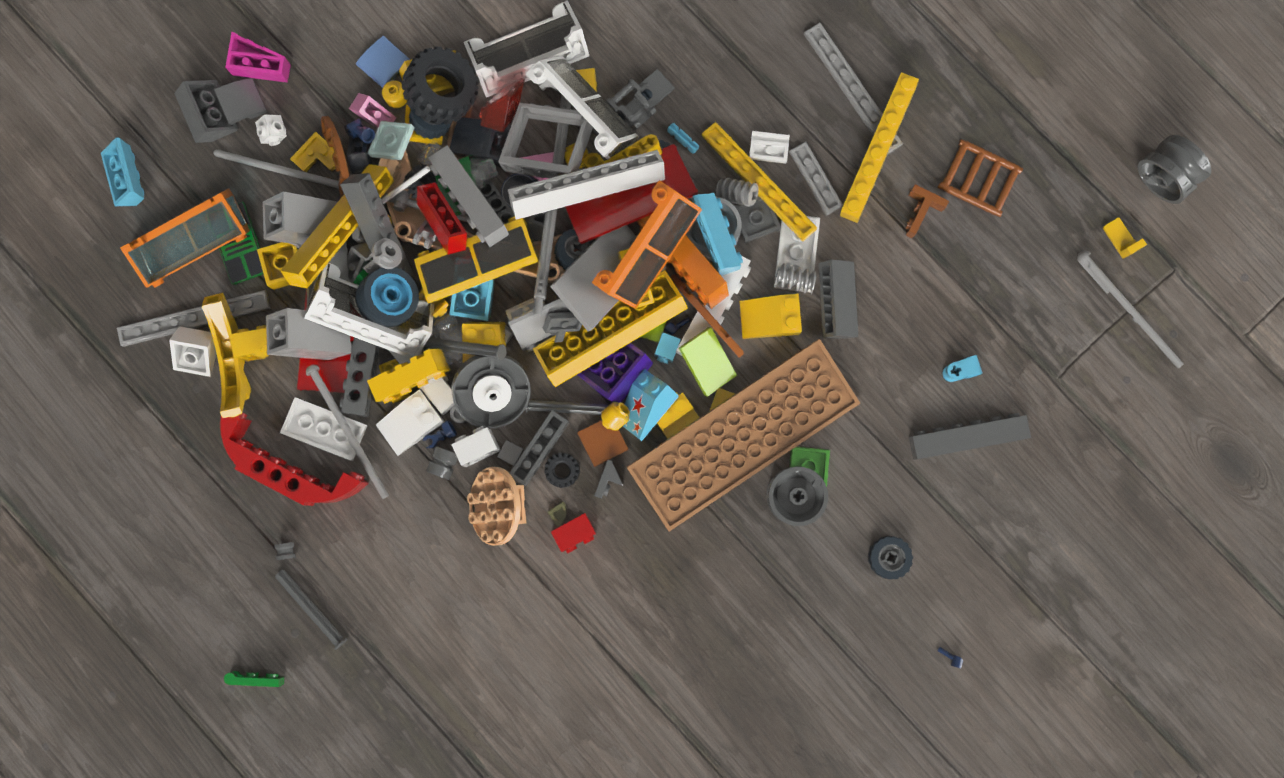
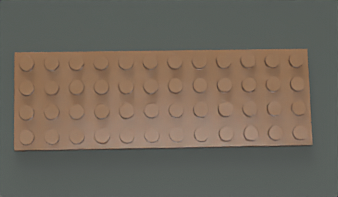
[626,339,860,531]

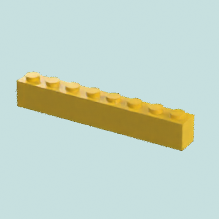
[840,72,919,223]
[281,164,394,288]

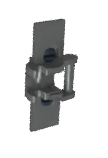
[592,69,675,136]

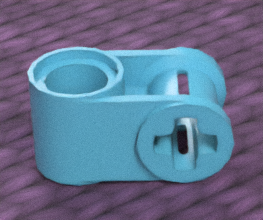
[942,355,983,382]

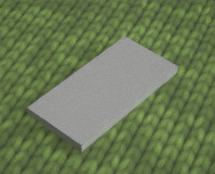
[550,225,637,331]

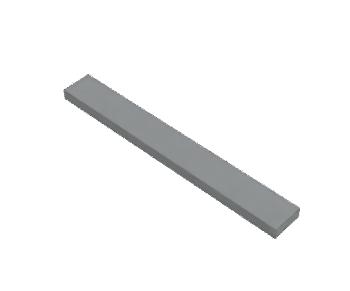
[804,22,903,155]
[117,290,271,347]

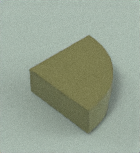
[547,501,567,527]

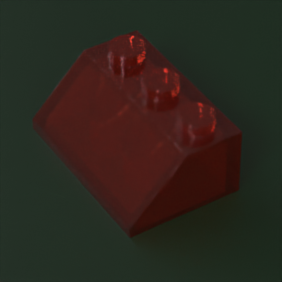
[479,78,525,132]

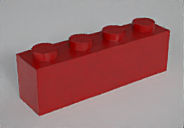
[417,182,467,255]

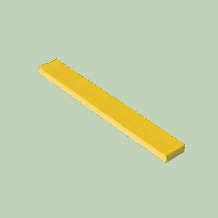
[702,122,817,242]

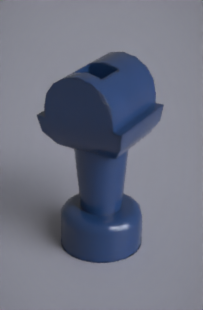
[344,118,375,143]

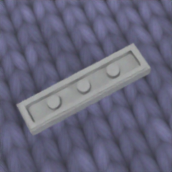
[789,141,843,216]

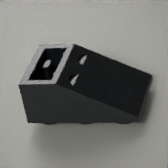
[449,117,511,168]

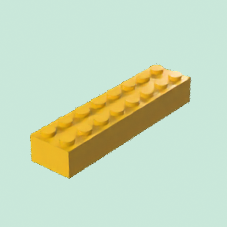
[533,270,688,387]

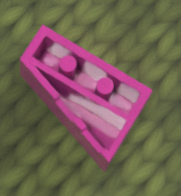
[225,32,291,83]

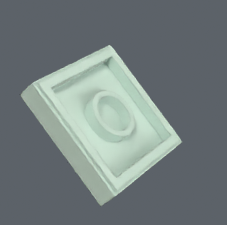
[367,121,415,160]

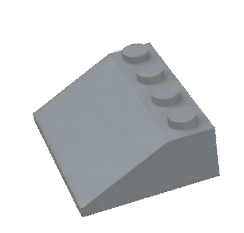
[508,299,571,352]

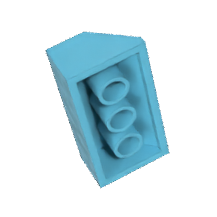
[692,193,743,276]

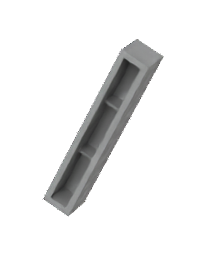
[428,145,509,247]

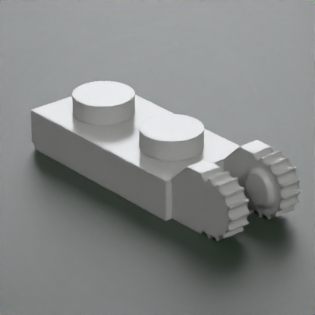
[412,220,437,249]

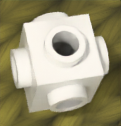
[255,115,287,146]

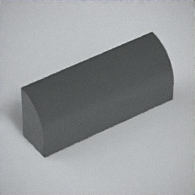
[819,259,858,339]

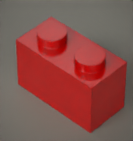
[551,513,597,554]

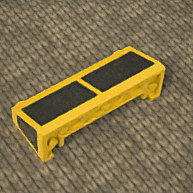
[414,217,539,303]

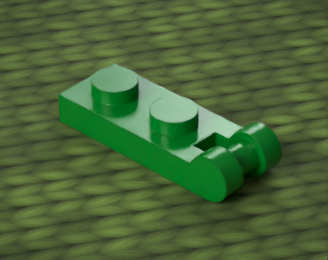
[224,671,284,687]

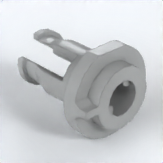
[363,238,402,273]

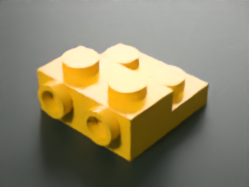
[657,392,700,439]

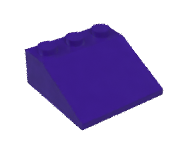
[577,343,653,403]

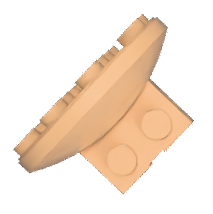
[467,467,526,546]

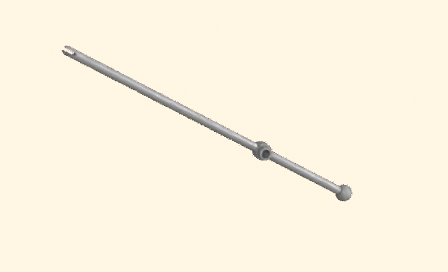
[213,149,469,222]

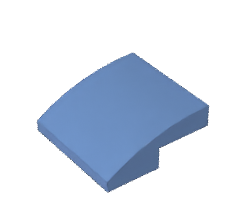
[356,36,410,88]

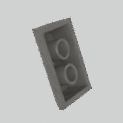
[174,80,238,143]

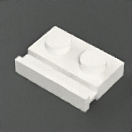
[749,131,790,164]

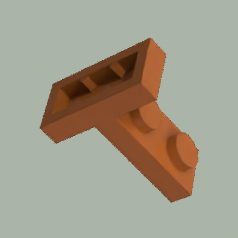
[905,184,949,238]

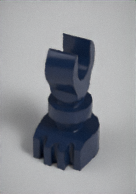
[423,420,457,448]

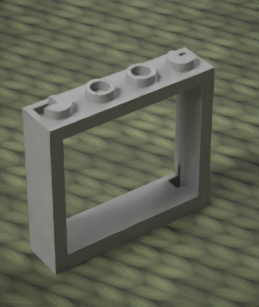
[498,103,593,178]

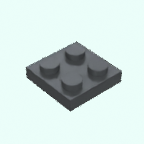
[735,197,781,243]

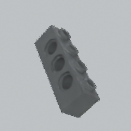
[340,337,380,417]
[510,411,569,487]

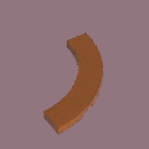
[321,116,349,199]
[670,274,744,358]

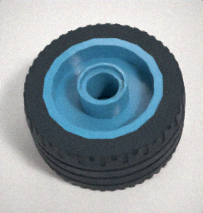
[356,268,419,328]

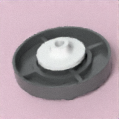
[452,355,531,429]

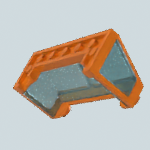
[120,188,250,288]

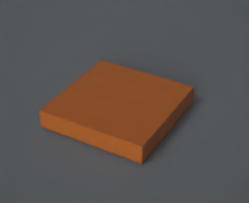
[577,420,629,467]

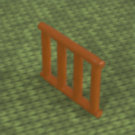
[938,139,1023,217]

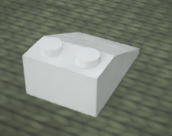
[376,389,445,456]

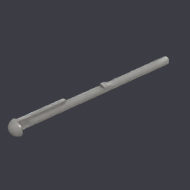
[1077,251,1184,368]
[306,365,389,499]

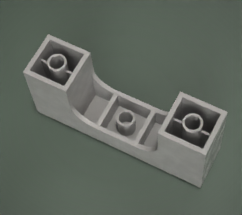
[263,191,351,360]

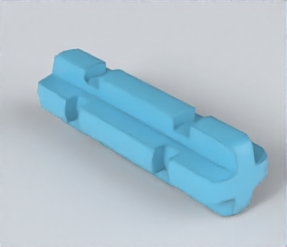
[667,123,699,154]

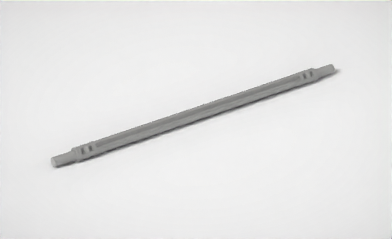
[533,94,571,318]

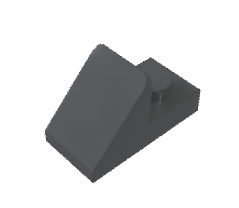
[594,460,623,499]

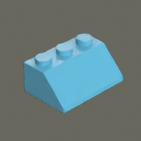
[101,138,144,206]

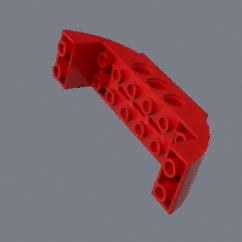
[220,412,369,506]

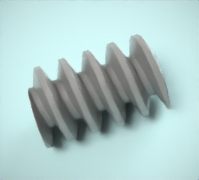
[716,178,759,206]
[774,263,816,295]

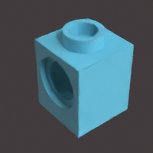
[654,333,681,364]

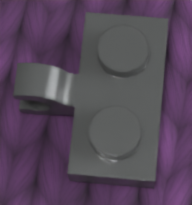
[542,312,582,342]

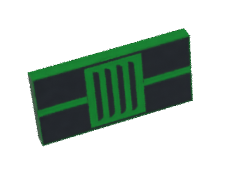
[207,202,264,285]

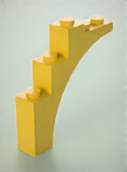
[202,293,251,418]

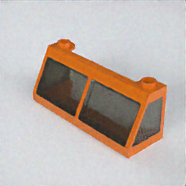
[592,180,702,309]

